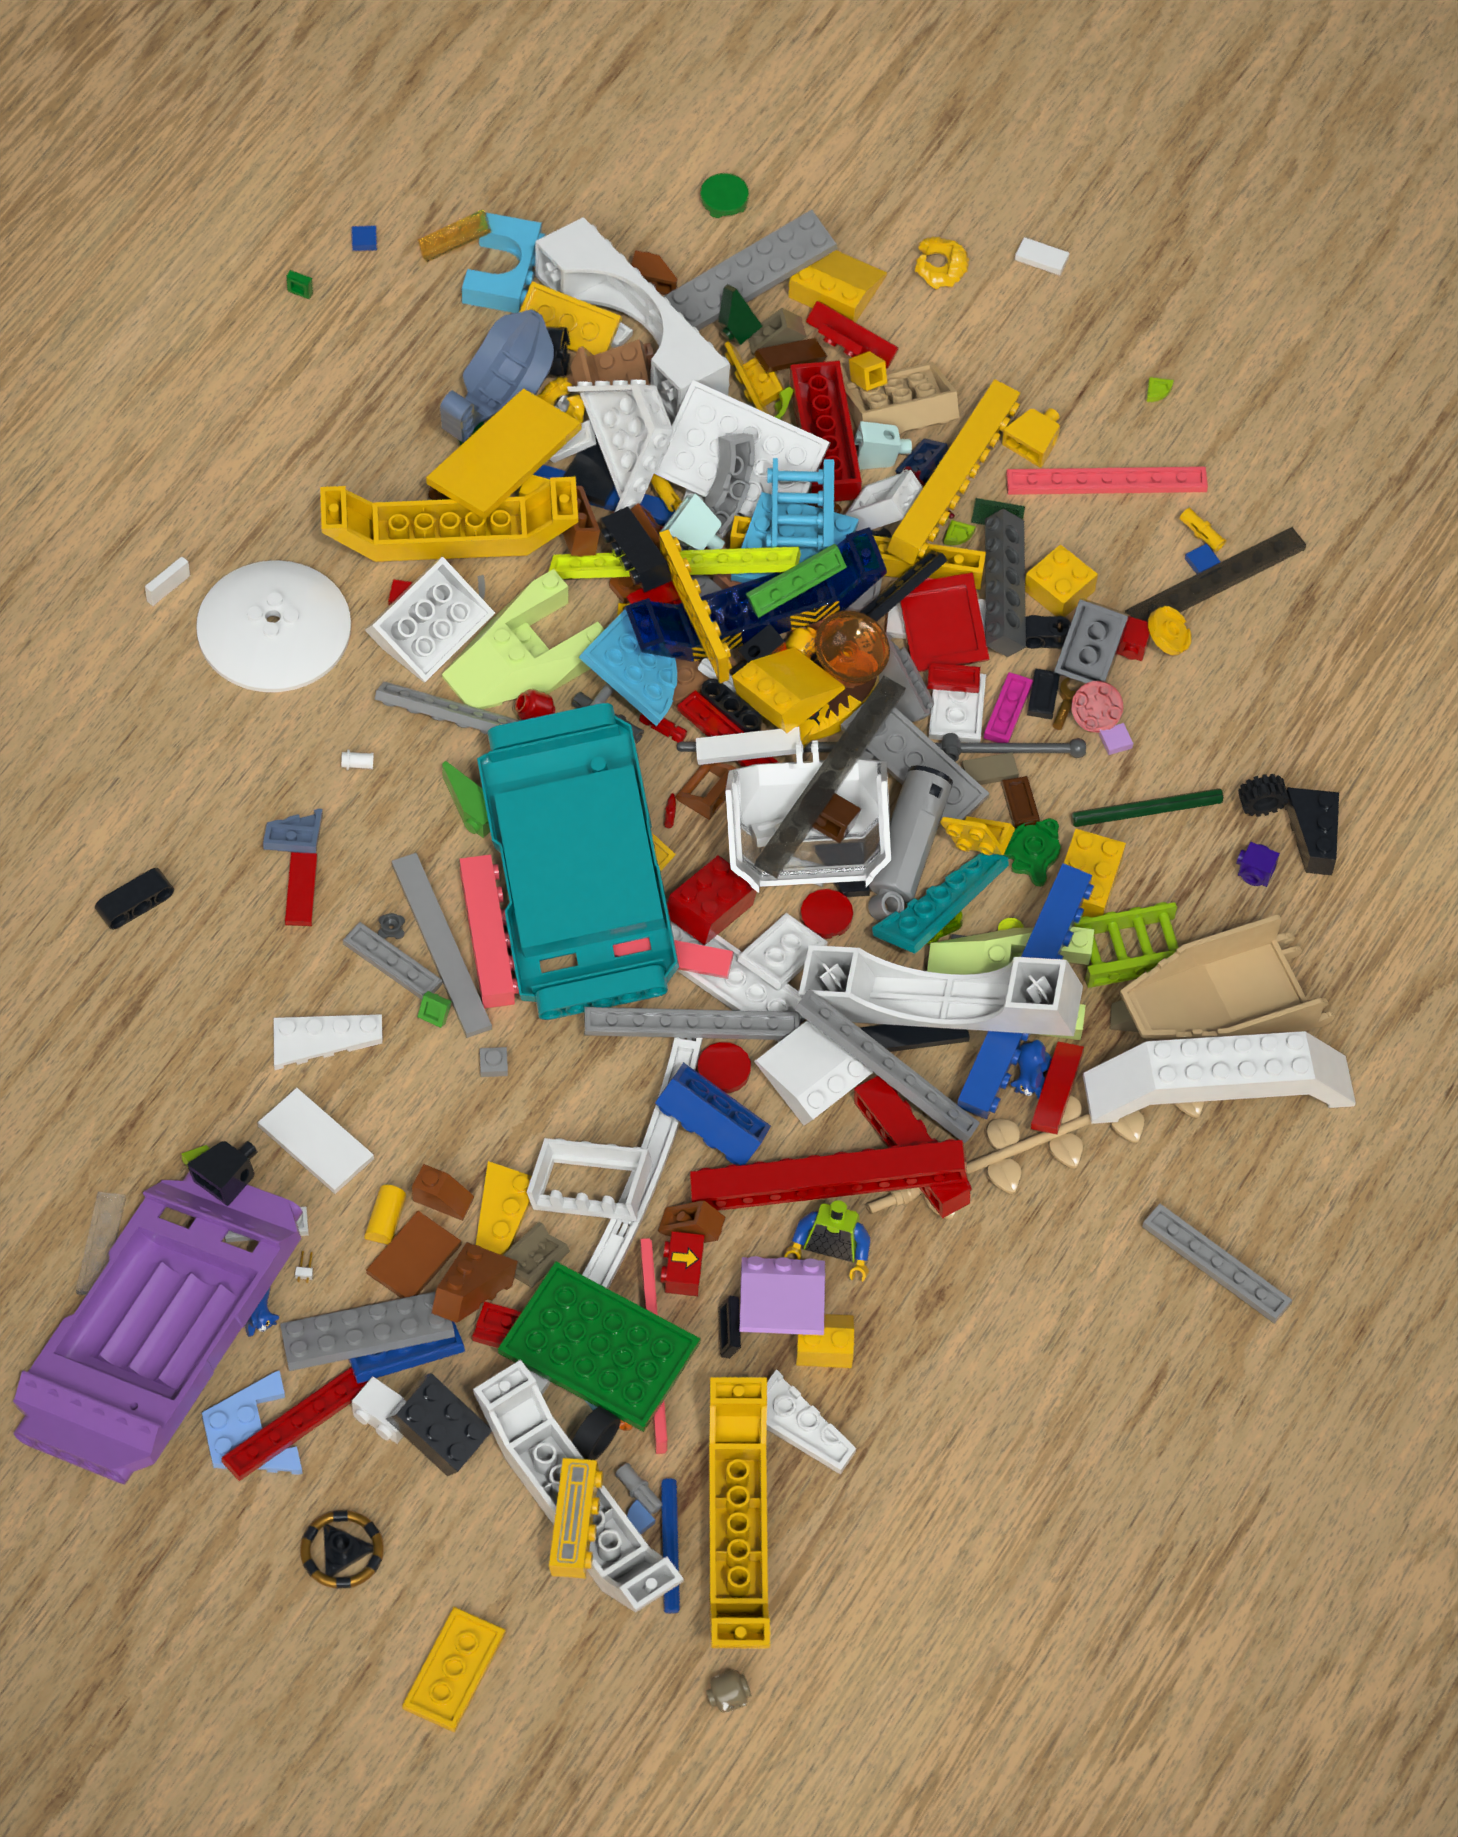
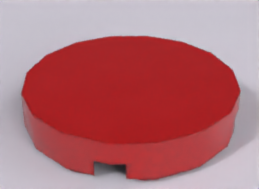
[800,889,853,939]
[698,1042,751,1094]

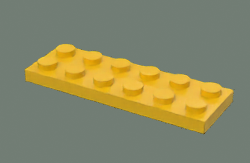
[659,529,732,683]

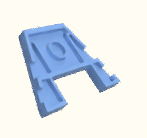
[202,1371,302,1475]

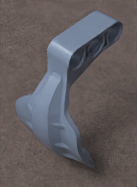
[440,309,554,442]

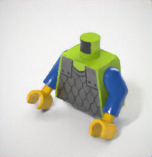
[785,1200,871,1282]

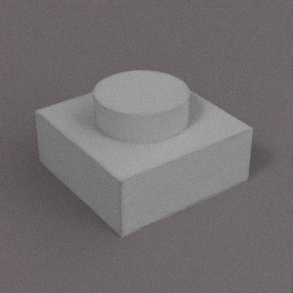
[480,1047,508,1077]

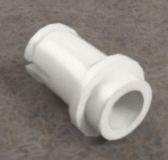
[341,750,373,770]

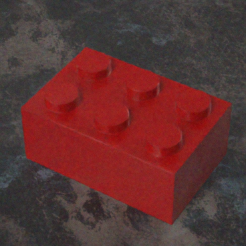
[667,855,757,945]

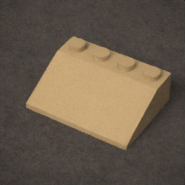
[844,362,959,435]

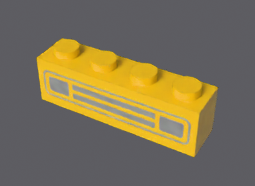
[549,1458,603,1579]

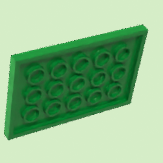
[498,1261,701,1432]

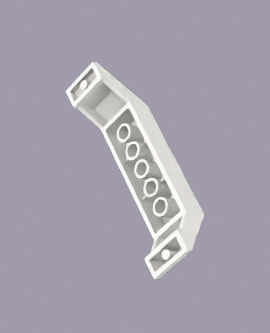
[1083,1031,1356,1124]
[473,1360,683,1612]

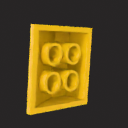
[788,250,887,322]
[732,647,845,733]

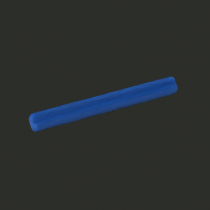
[661,1478,680,1614]

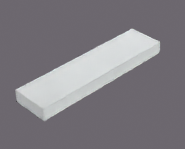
[696,727,801,765]

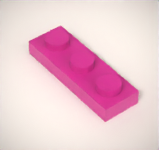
[984,672,1033,743]

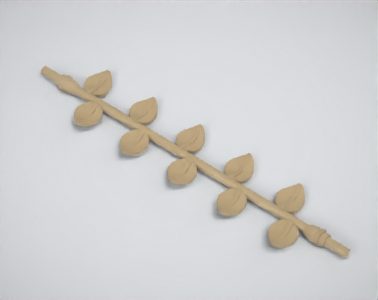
[867,1095,1205,1220]

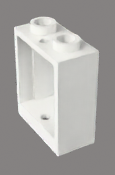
[845,470,923,534]

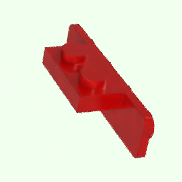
[806,301,899,369]

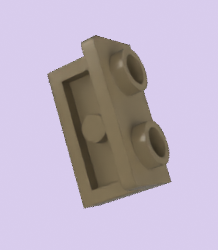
[503,1222,570,1288]

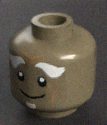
[706,1670,751,1713]

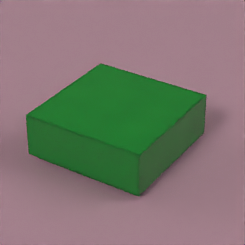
[286,270,313,299]

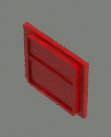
[900,572,989,672]

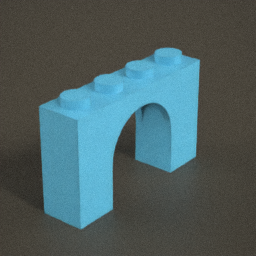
[462,212,545,313]

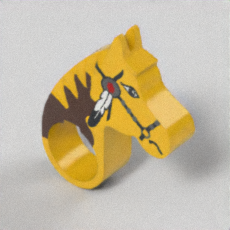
[798,650,879,749]

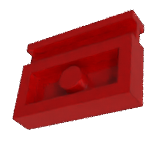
[472,1301,522,1348]

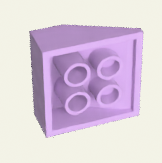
[740,1256,825,1335]

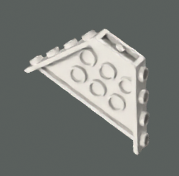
[567,380,673,512]

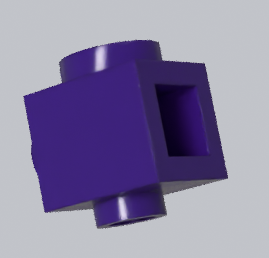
[1236,842,1280,887]

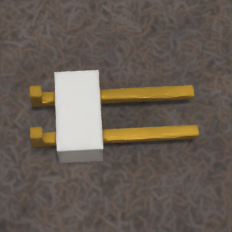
[295,1251,313,1283]

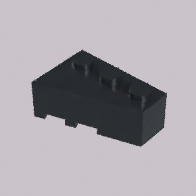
[1284,787,1339,875]

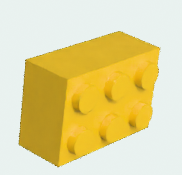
[1064,828,1126,917]

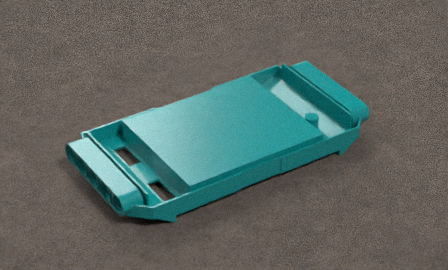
[477,703,679,1020]

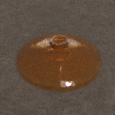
[814,611,890,684]

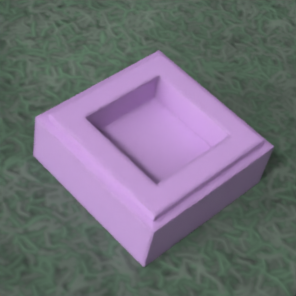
[1099,723,1133,755]

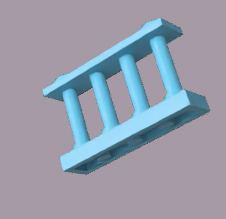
[766,458,834,550]

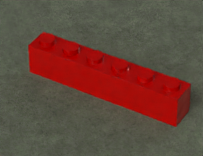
[854,1076,972,1219]

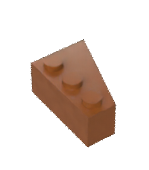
[432,1242,518,1323]

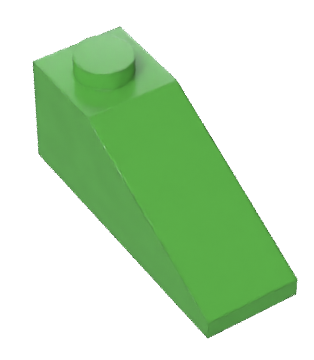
[442,761,490,838]

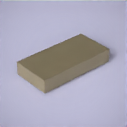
[962,752,1019,785]

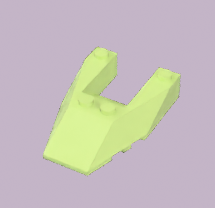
[442,569,605,710]
[927,927,1094,1040]

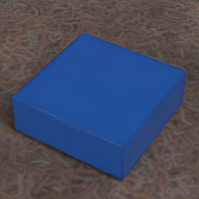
[352,226,377,251]
[1185,544,1221,577]

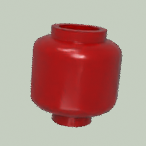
[515,689,556,720]

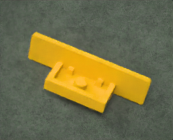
[724,341,784,415]

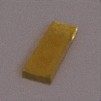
[418,209,492,262]

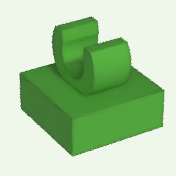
[418,991,451,1028]

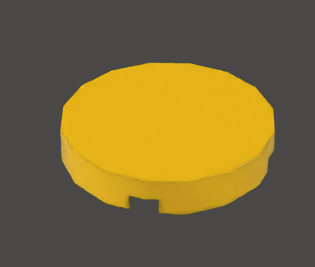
[1148,606,1191,655]

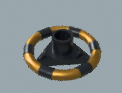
[300,1510,384,1589]

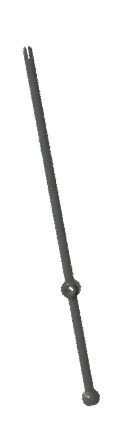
[677,733,1086,762]

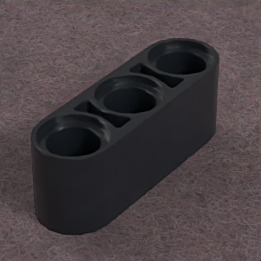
[701,679,762,733]
[95,868,174,930]

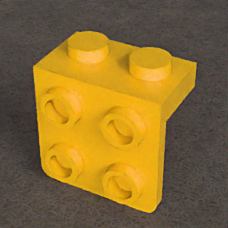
[940,816,1015,855]

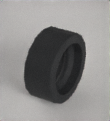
[572,1406,621,1460]

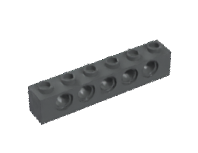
[985,509,1026,657]

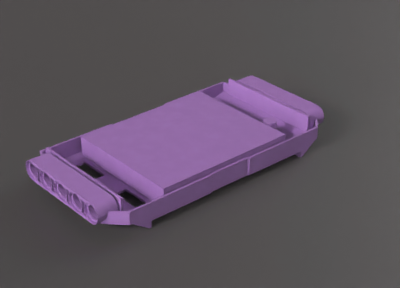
[13,1171,303,1484]

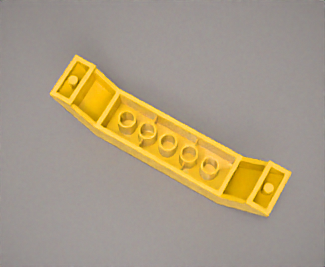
[320,477,578,562]
[709,1377,770,1648]

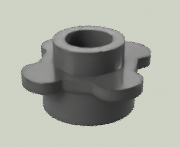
[378,913,405,939]

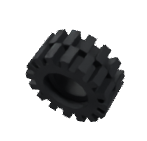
[1238,774,1289,817]

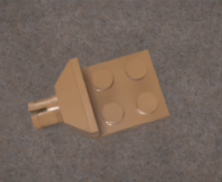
[555,339,651,396]

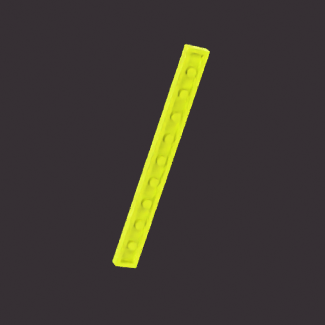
[548,547,801,579]

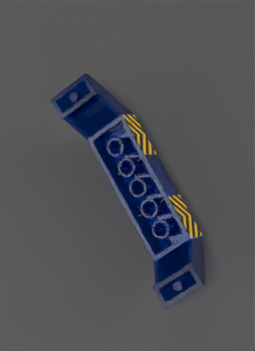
[625,527,887,662]

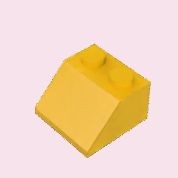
[796,1314,854,1368]

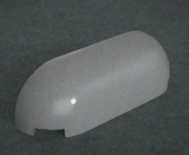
[871,633,934,722]

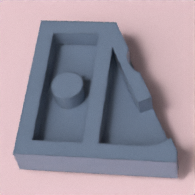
[263,809,323,853]

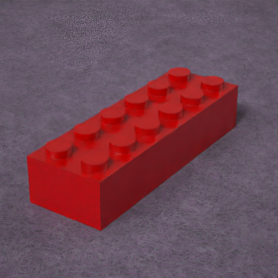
[789,360,862,502]

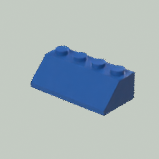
[655,1062,771,1166]

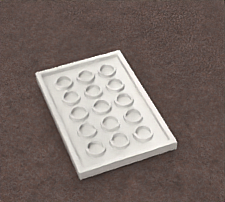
[654,380,830,518]

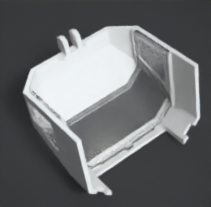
[726,740,891,893]

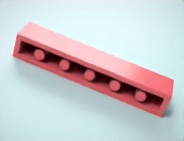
[459,854,519,1009]

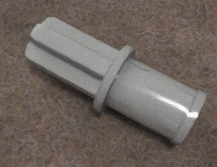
[615,1463,662,1514]

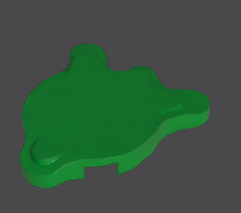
[1003,818,1061,887]

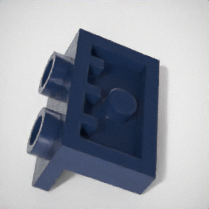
[895,438,949,484]

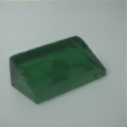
[971,498,1025,525]

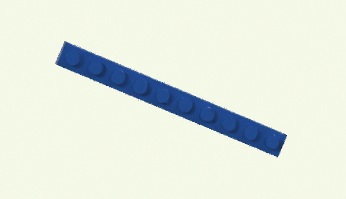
[957,863,1094,1119]

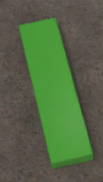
[746,544,847,618]

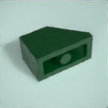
[718,284,763,345]

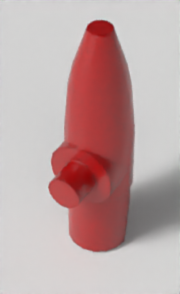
[664,793,676,828]

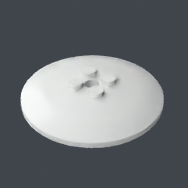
[196,561,351,692]

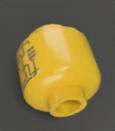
[785,627,822,659]

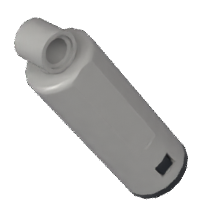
[868,765,953,921]

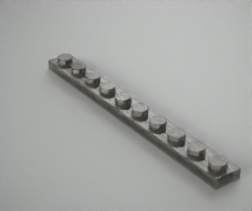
[754,676,906,878]

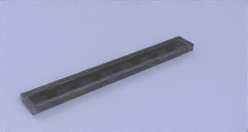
[1125,527,1306,622]

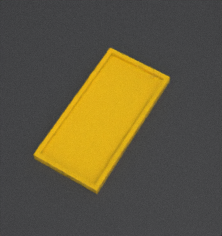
[426,388,582,519]

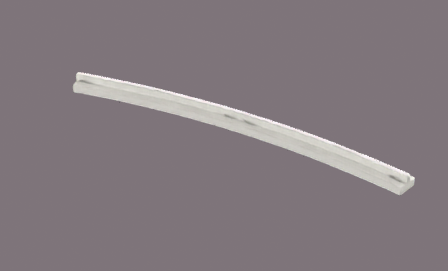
[529,1038,703,1395]

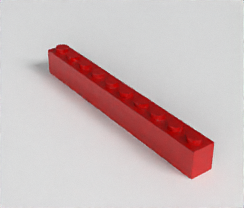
[690,1139,968,1211]

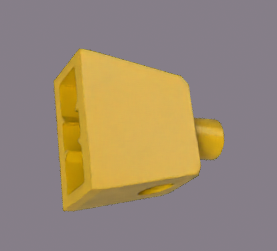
[1002,408,1060,468]

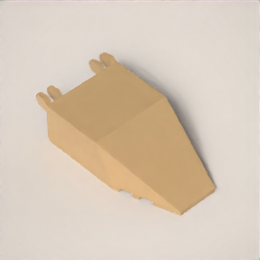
[1120,915,1335,1040]

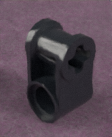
[1026,615,1071,649]

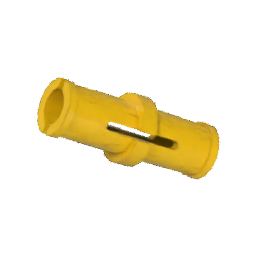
[1179,507,1226,552]

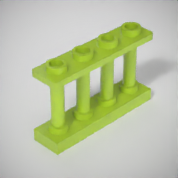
[1073,902,1179,988]

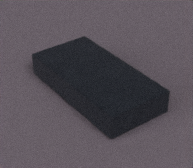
[1027,668,1060,720]
[718,1296,741,1359]

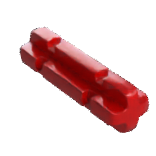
[639,713,687,743]

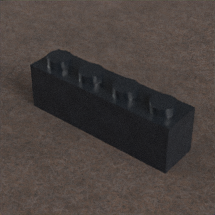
[600,507,672,593]

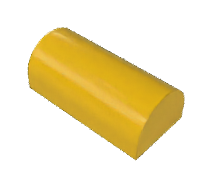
[364,1185,406,1245]

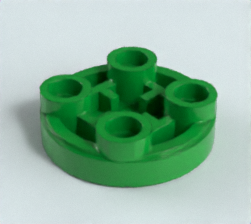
[700,173,749,218]

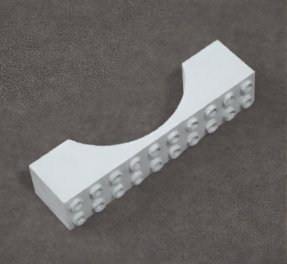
[535,217,730,419]
[799,945,1083,1036]

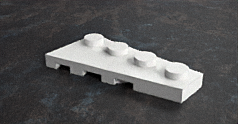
[274,1014,382,1070]
[767,1369,856,1474]

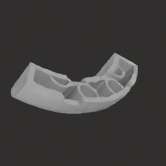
[680,433,755,550]

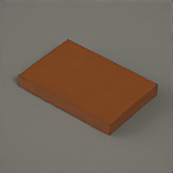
[366,1211,462,1299]

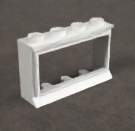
[527,1138,653,1221]

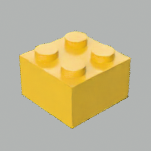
[1025,544,1098,617]

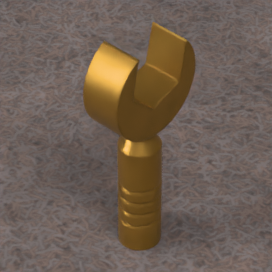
[1052,677,1077,730]

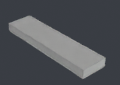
[343,922,442,1000]

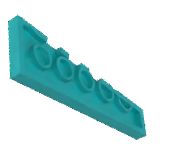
[872,853,1009,954]

